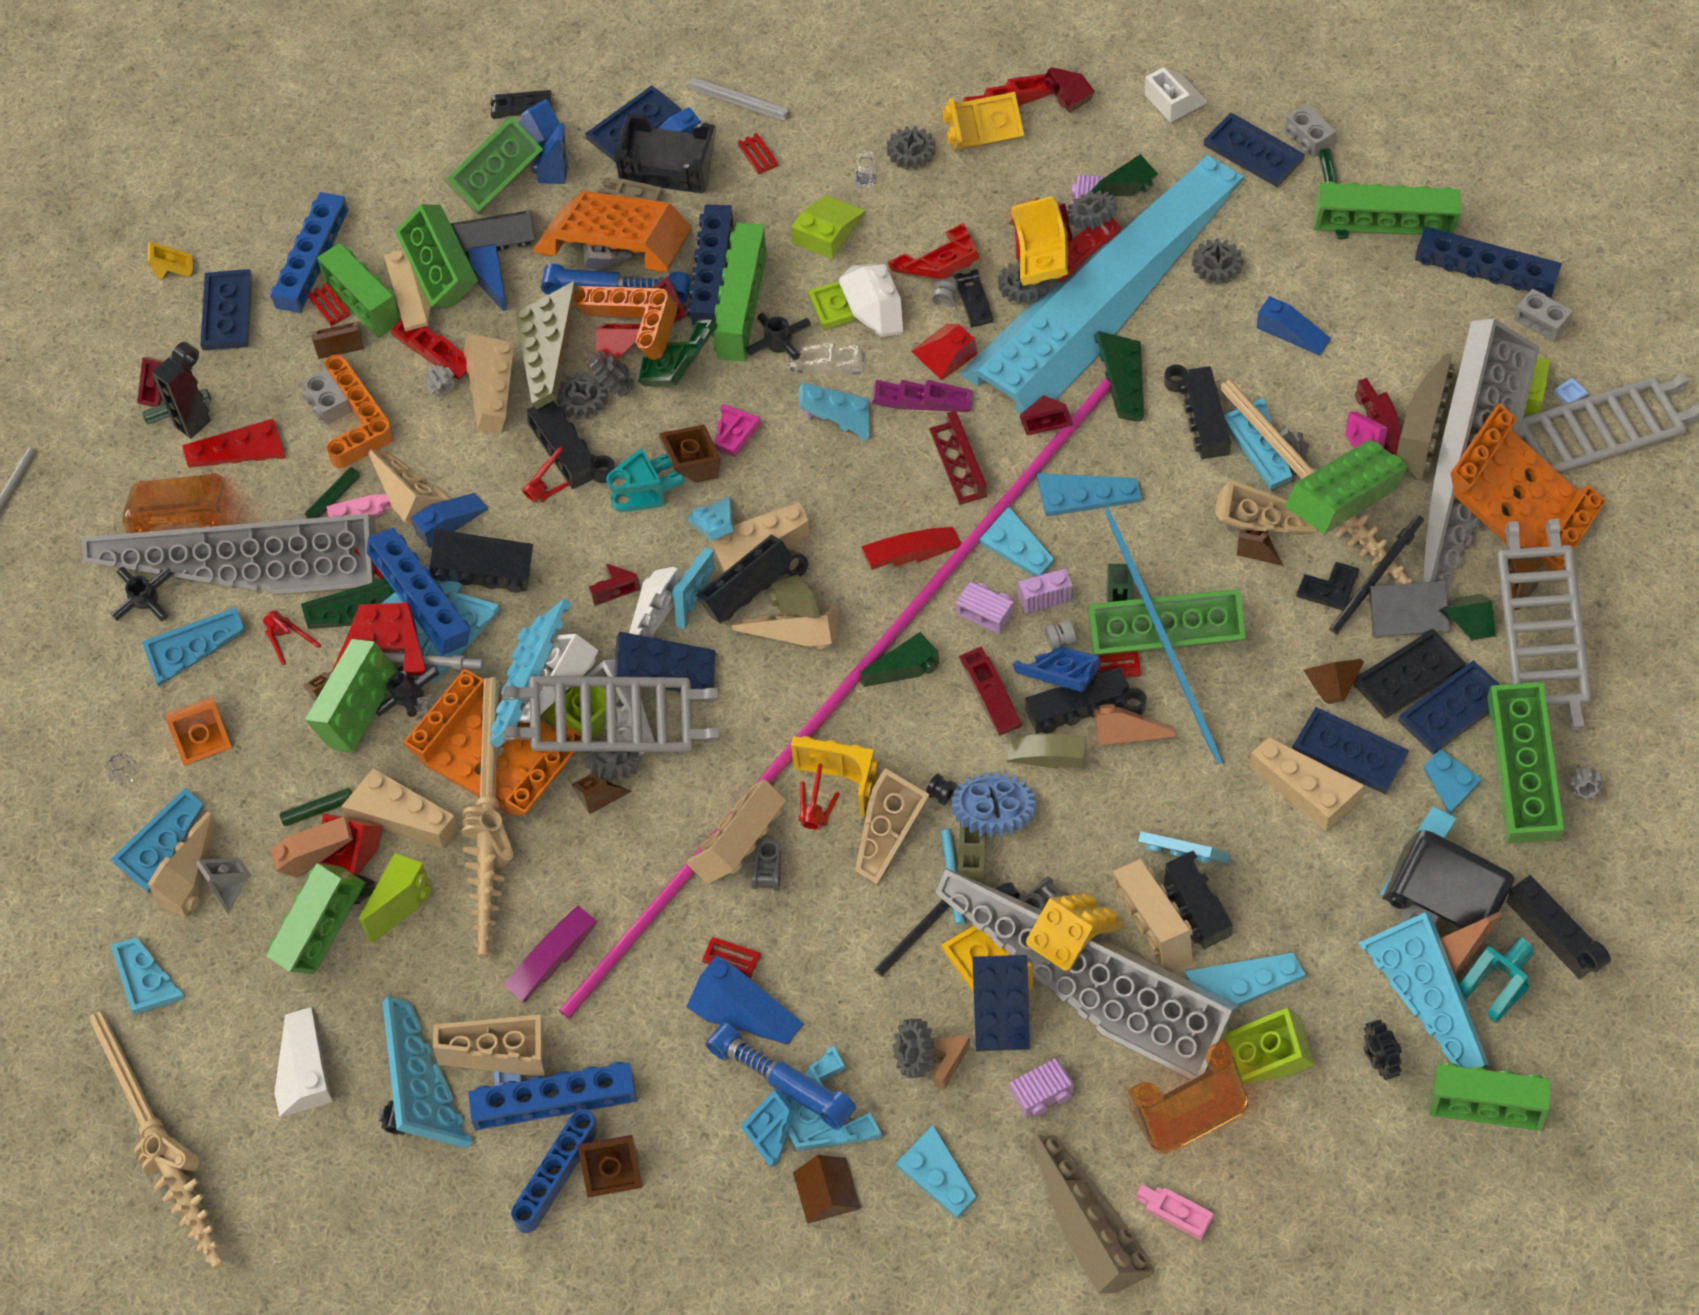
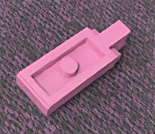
[326,494,393,518]
[1136,1185,1215,1241]

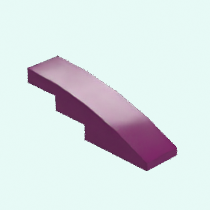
[872,379,972,412]
[503,905,598,1002]

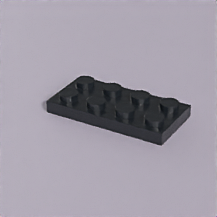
[1353,629,1466,719]

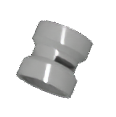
[931,277,958,307]
[1044,620,1076,651]

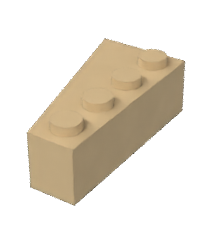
[463,334,514,433]
[709,502,810,574]
[1249,737,1364,831]
[341,768,459,848]
[686,779,786,884]
[1112,859,1193,972]
[433,1014,546,1077]

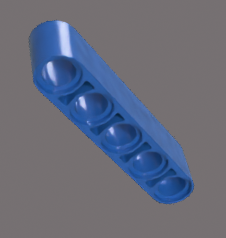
[511,1109,597,1233]

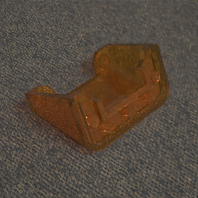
[122,473,228,533]
[1127,1039,1249,1154]

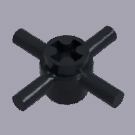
[746,313,811,360]
[111,567,174,621]
[376,666,440,717]

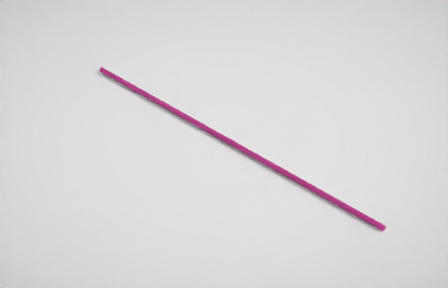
[559,378,1112,1019]

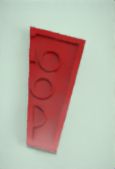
[182,418,285,468]

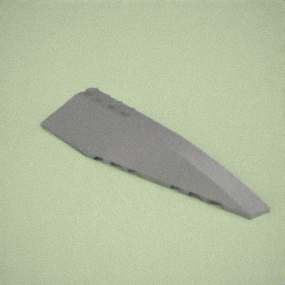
[1423,319,1540,593]
[82,514,376,594]
[936,869,1239,1083]

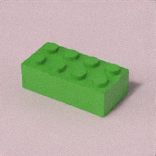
[444,116,543,213]
[395,204,478,307]
[317,243,400,338]
[305,639,398,752]
[266,863,365,974]
[1429,1063,1551,1131]

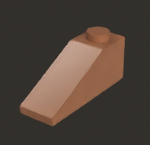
[1094,704,1176,745]
[271,817,353,877]
[1440,912,1503,977]

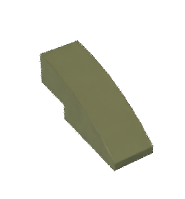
[1006,734,1087,769]
[958,822,986,884]

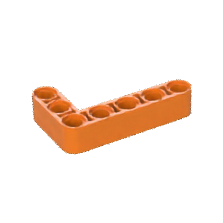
[574,286,678,360]
[325,355,393,468]

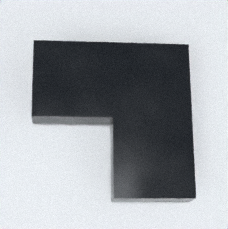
[1296,562,1359,611]

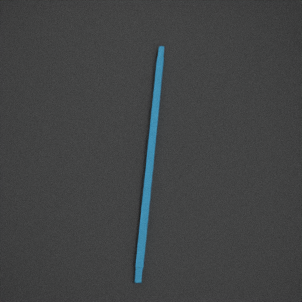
[1105,508,1223,764]

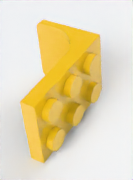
[942,92,1024,151]
[1011,196,1068,286]
[791,736,879,817]
[1026,892,1124,971]
[941,926,1033,994]

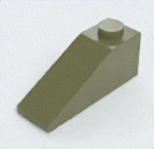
[769,575,820,619]

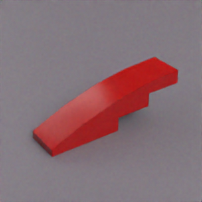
[963,74,1053,106]
[391,320,467,380]
[861,527,961,570]

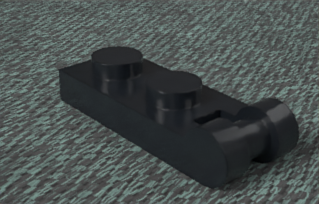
[491,90,552,119]
[954,269,994,328]

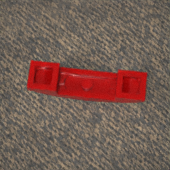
[1057,217,1122,283]

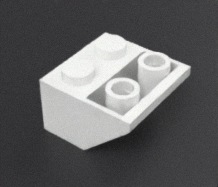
[1145,67,1207,123]

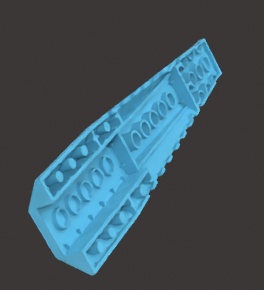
[960,155,1244,414]

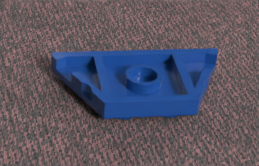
[1013,647,1101,692]

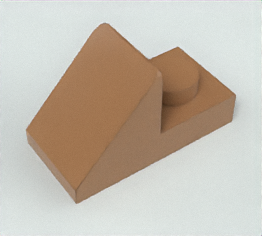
[932,1034,970,1090]

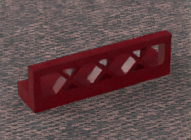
[929,411,987,505]

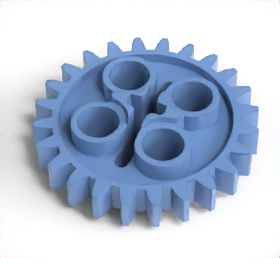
[952,772,1036,838]

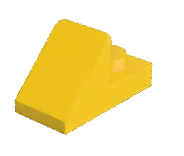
[148,242,193,280]

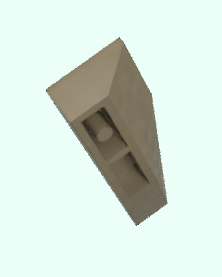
[1397,353,1455,480]
[1034,1135,1155,1294]

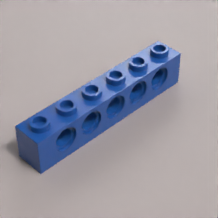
[270,192,349,313]
[366,527,471,655]
[468,1062,637,1131]

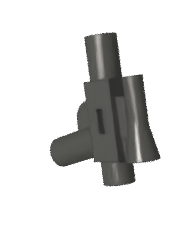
[1280,428,1309,475]

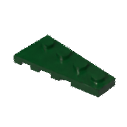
[1094,331,1144,422]
[301,579,395,629]

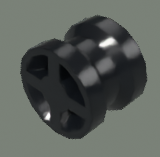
[926,773,957,805]

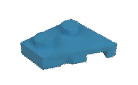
[1423,749,1482,815]
[740,1089,795,1167]

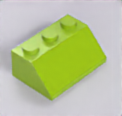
[541,675,618,741]

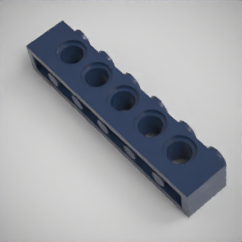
[687,204,734,325]
[1415,226,1562,297]

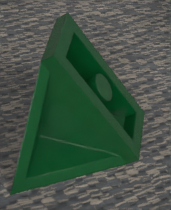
[1443,594,1495,641]

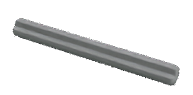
[689,77,789,121]

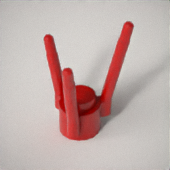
[522,447,569,503]
[263,610,321,665]
[798,763,840,830]

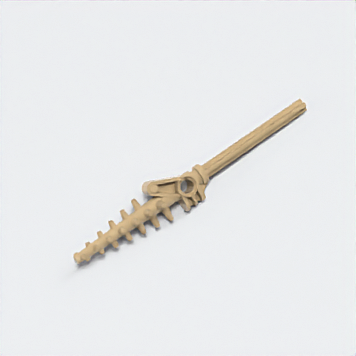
[1220,379,1413,584]
[462,677,514,958]
[90,1011,223,1270]

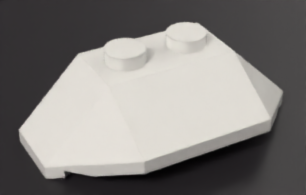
[839,263,903,337]

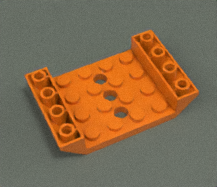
[534,191,692,272]
[1450,403,1606,571]
[403,668,582,816]

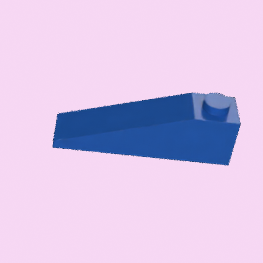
[518,99,559,158]
[686,956,804,1045]

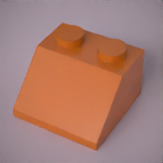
[165,696,232,765]

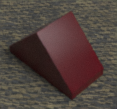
[1020,395,1073,435]

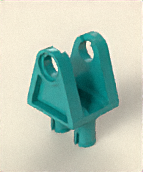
[606,448,684,512]
[1459,937,1535,1023]

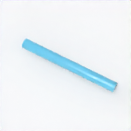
[941,829,966,926]

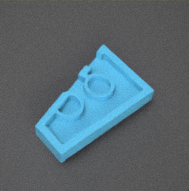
[799,383,869,441]
[686,496,734,541]
[980,507,1054,577]
[672,548,715,630]
[1138,831,1231,864]
[111,937,184,1015]
[896,1125,976,1219]

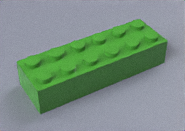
[1314,182,1461,235]
[711,222,767,362]
[1285,439,1409,534]
[1087,589,1246,656]
[1487,682,1564,843]

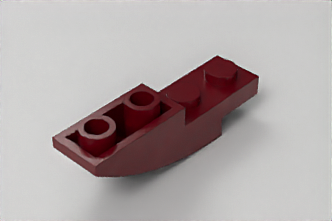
[1355,378,1401,455]
[959,646,1022,736]

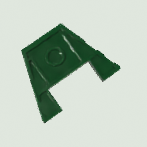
[638,320,717,386]

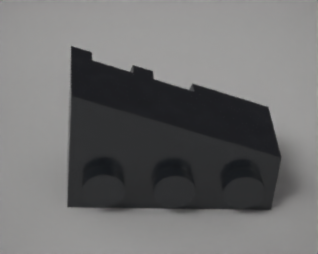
[1164,850,1233,950]

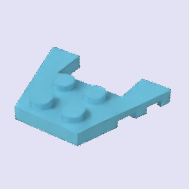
[784,1046,882,1151]

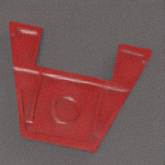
[888,223,980,279]
[331,602,428,676]

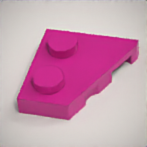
[714,404,762,457]
[1345,411,1388,449]

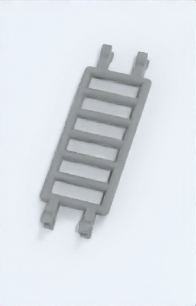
[1519,374,1699,475]
[1497,519,1592,731]
[502,676,719,752]

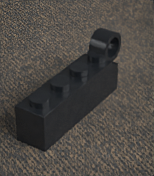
[152,342,211,439]
[1164,365,1231,459]
[527,401,615,489]
[696,534,808,624]
[1025,667,1147,734]
[1506,875,1611,980]

